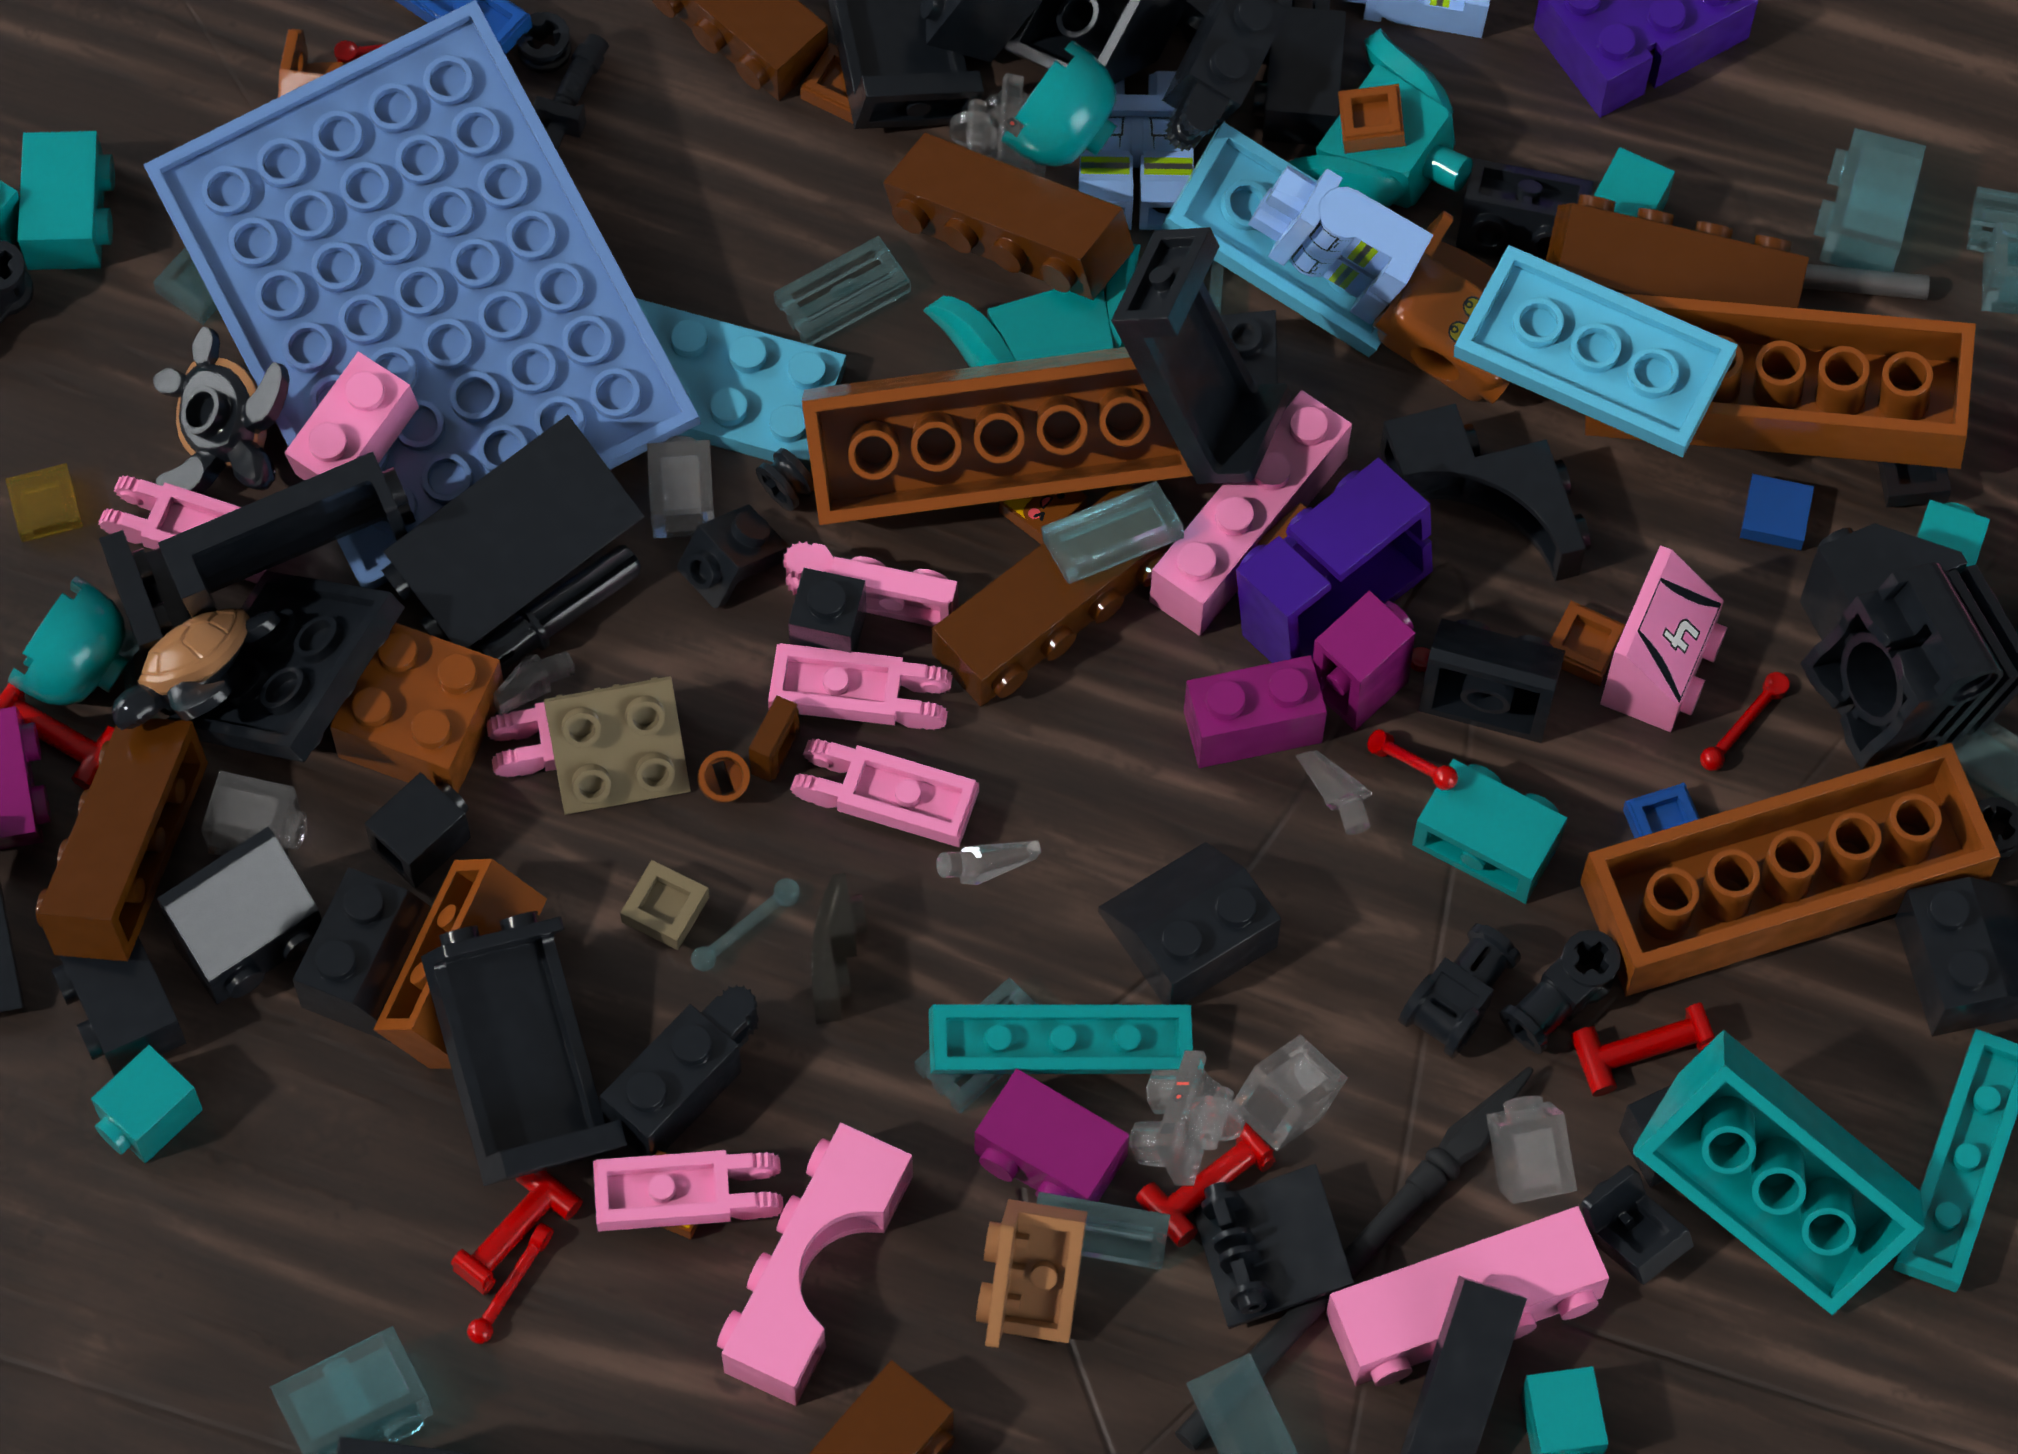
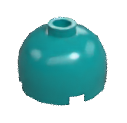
[1001,40,1117,167]
[7,575,129,706]

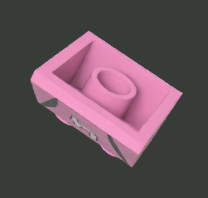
[1600,545,1728,732]

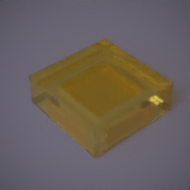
[5,463,83,542]

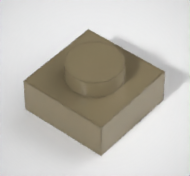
[620,860,709,950]

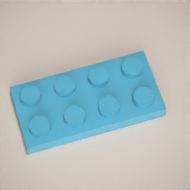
[1161,122,1381,357]
[1453,245,1738,458]
[636,298,847,472]

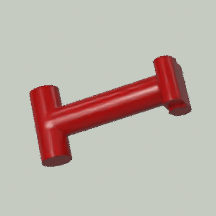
[0,683,115,790]
[1571,1002,1715,1097]
[1135,1122,1275,1247]
[451,1170,583,1296]

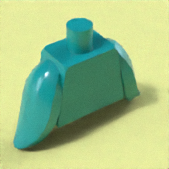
[1288,28,1473,208]
[923,244,1141,367]

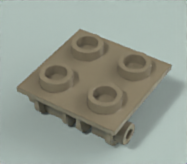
[544,676,691,815]

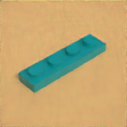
[928,1004,1194,1074]
[1892,1029,2018,1293]

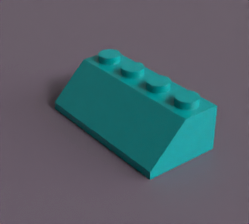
[1633,1029,1925,1315]

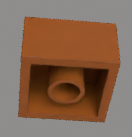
[330,622,506,793]

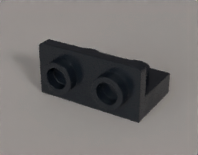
[1456,158,1594,261]
[99,530,191,663]

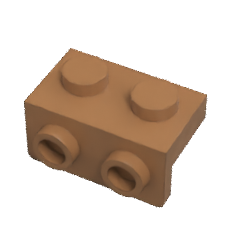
[976,1199,1088,1348]

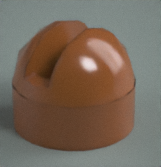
[698,751,750,803]

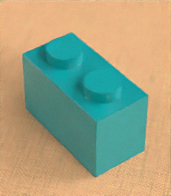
[18,131,115,270]
[1412,759,1568,904]

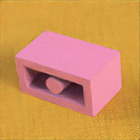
[284,351,419,480]

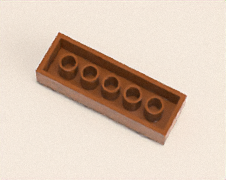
[1585,293,1976,469]
[802,347,1193,525]
[1580,742,2001,997]

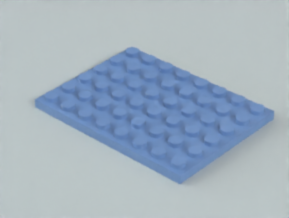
[143,0,701,589]

